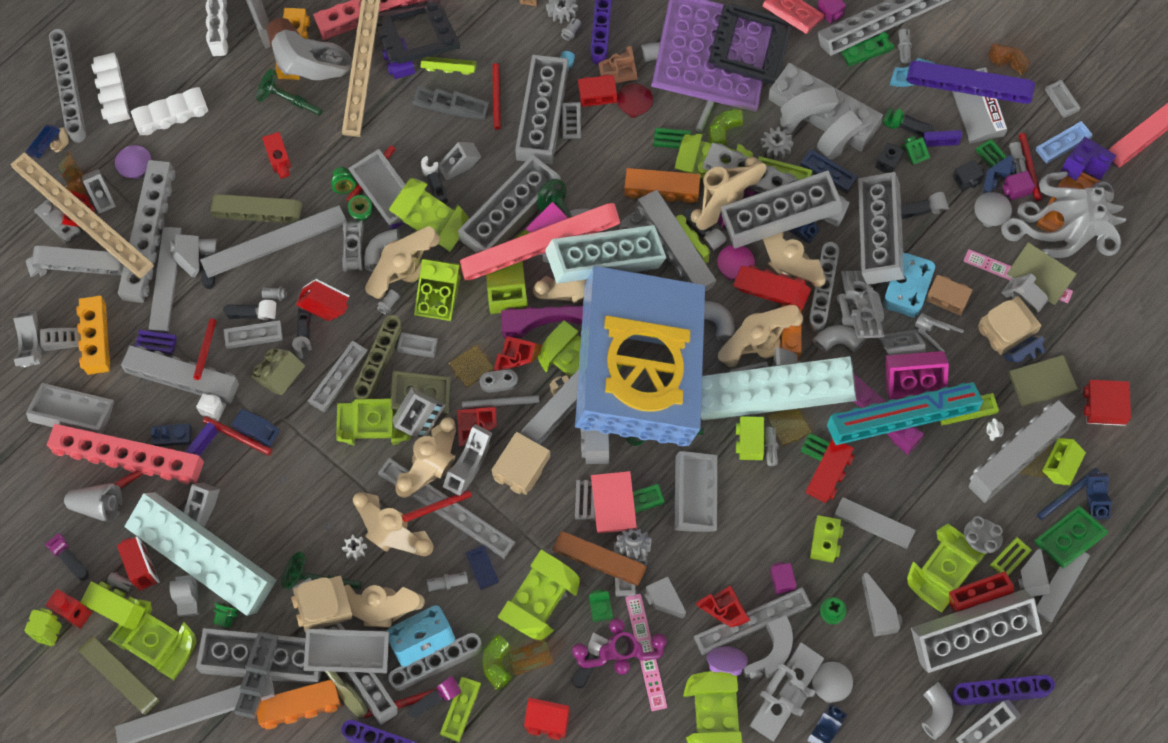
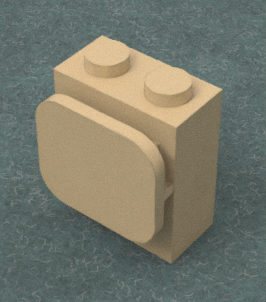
[978,296,1041,355]
[492,432,550,495]
[291,575,352,633]

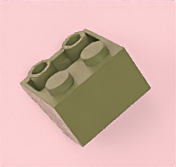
[250,348,305,395]

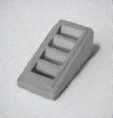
[562,102,581,139]
[40,328,81,351]

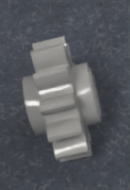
[546,0,578,23]
[760,127,793,159]
[616,528,651,559]

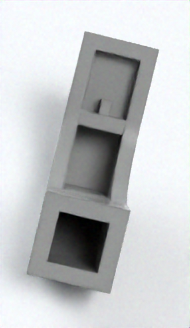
[780,87,838,134]
[816,105,876,160]
[13,310,42,367]
[443,424,492,496]
[742,615,793,679]

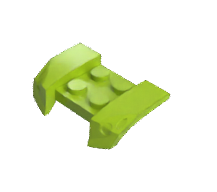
[675,134,753,180]
[389,178,469,252]
[538,320,622,377]
[336,399,411,446]
[907,524,986,613]
[498,550,580,640]
[108,599,196,681]
[683,671,742,743]

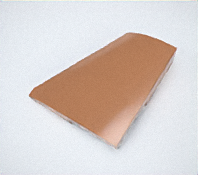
[598,46,638,84]

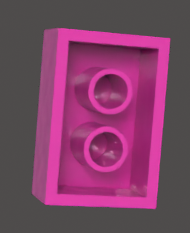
[885,351,949,400]

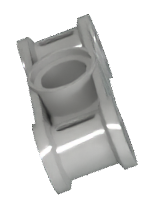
[342,220,364,272]

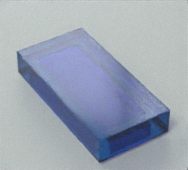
[26,124,60,158]
[466,545,499,590]

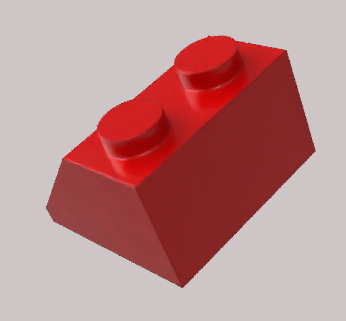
[524,698,570,740]

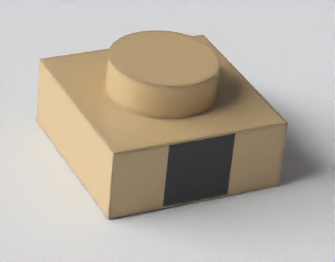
[550,375,569,396]

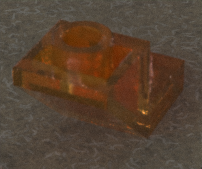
[989,43,1030,75]

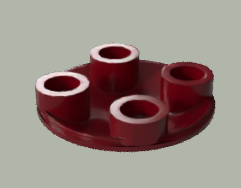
[617,84,653,118]

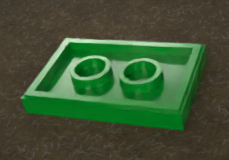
[1035,505,1108,569]

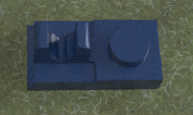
[1003,335,1045,363]
[151,424,191,446]

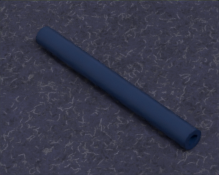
[1037,468,1100,520]

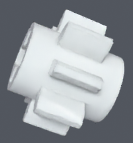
[342,535,368,561]

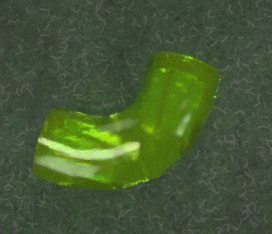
[708,108,743,146]
[482,634,512,691]

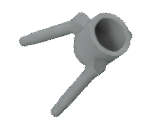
[915,313,964,352]

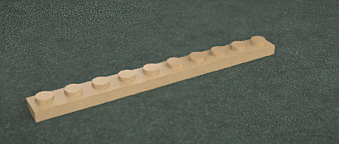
[342,0,381,137]
[10,153,154,279]

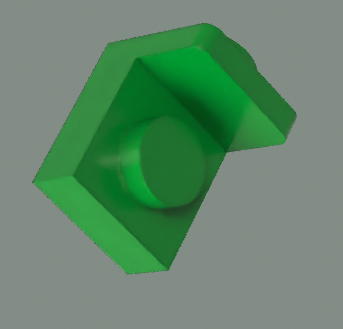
[901,136,930,165]
[589,589,613,622]

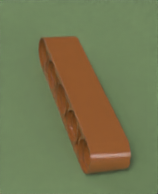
[552,531,647,586]

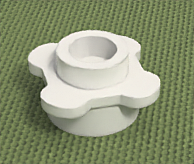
[987,419,1004,441]

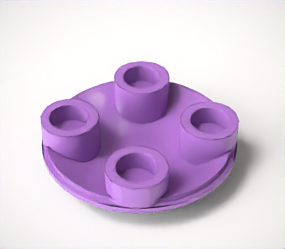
[115,145,152,180]
[707,646,748,675]

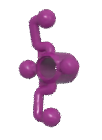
[572,618,667,675]

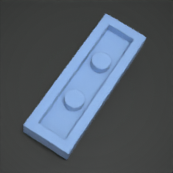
[1035,121,1092,164]

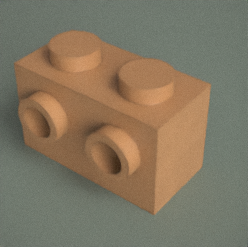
[926,275,972,316]

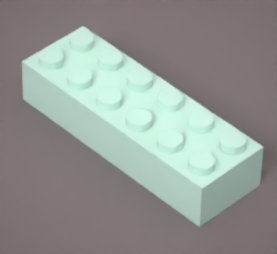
[545,225,666,284]

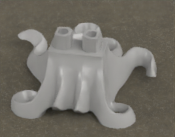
[1001,172,1126,258]

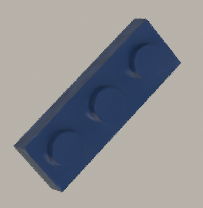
[800,149,858,193]

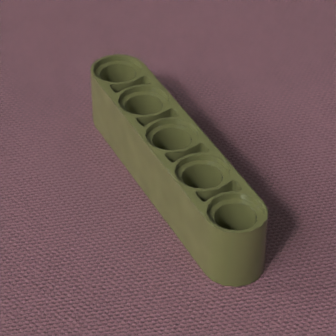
[210,194,302,223]
[354,315,403,399]
[78,635,160,716]

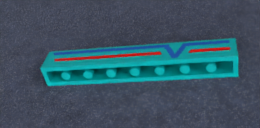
[827,382,983,445]

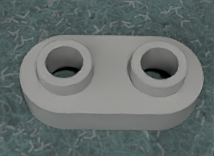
[480,369,518,393]

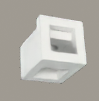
[196,394,226,421]

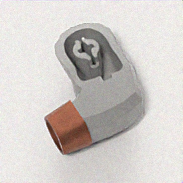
[266,18,353,80]

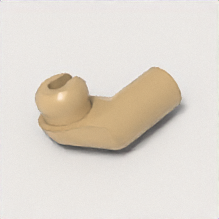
[50,127,69,152]

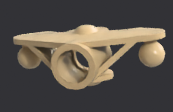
[691,157,766,230]
[365,227,440,299]
[763,232,826,287]
[533,276,587,305]
[718,305,803,368]
[396,417,456,498]
[353,492,434,556]
[344,585,425,628]

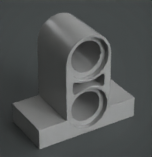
[1001,273,1048,315]
[170,575,199,617]

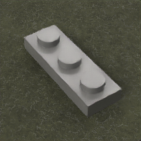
[224,320,283,349]

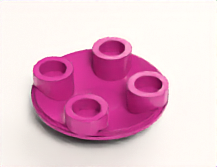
[717,245,755,280]

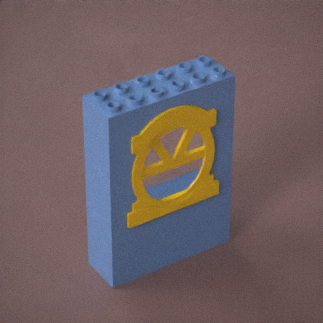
[575,266,705,446]

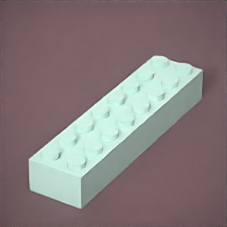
[701,356,857,421]
[124,492,277,616]

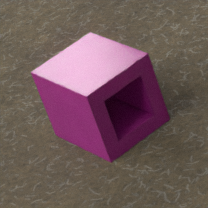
[817,0,846,24]
[1003,170,1035,201]
[770,562,797,595]

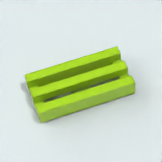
[990,537,1032,576]

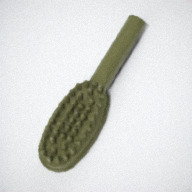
[325,671,368,718]

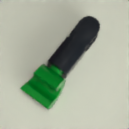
[883,107,934,137]

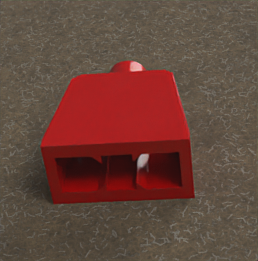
[262,132,292,179]
[45,589,92,629]

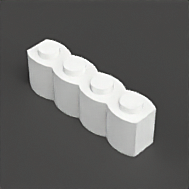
[206,0,228,56]
[91,52,131,124]
[131,87,208,135]

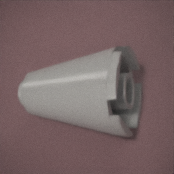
[64,483,123,523]

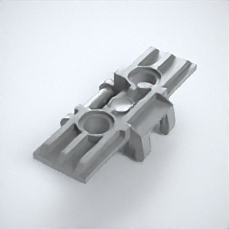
[836,271,884,338]
[749,642,824,742]

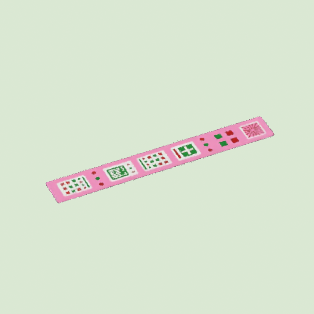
[963,249,1073,303]
[625,594,667,711]

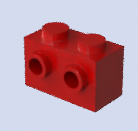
[578,75,617,107]

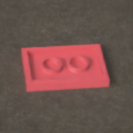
[763,0,825,34]
[591,471,637,534]

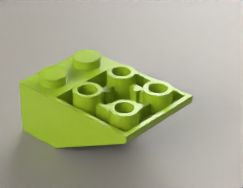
[414,258,462,321]
[486,261,528,314]

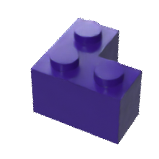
[1060,136,1117,181]

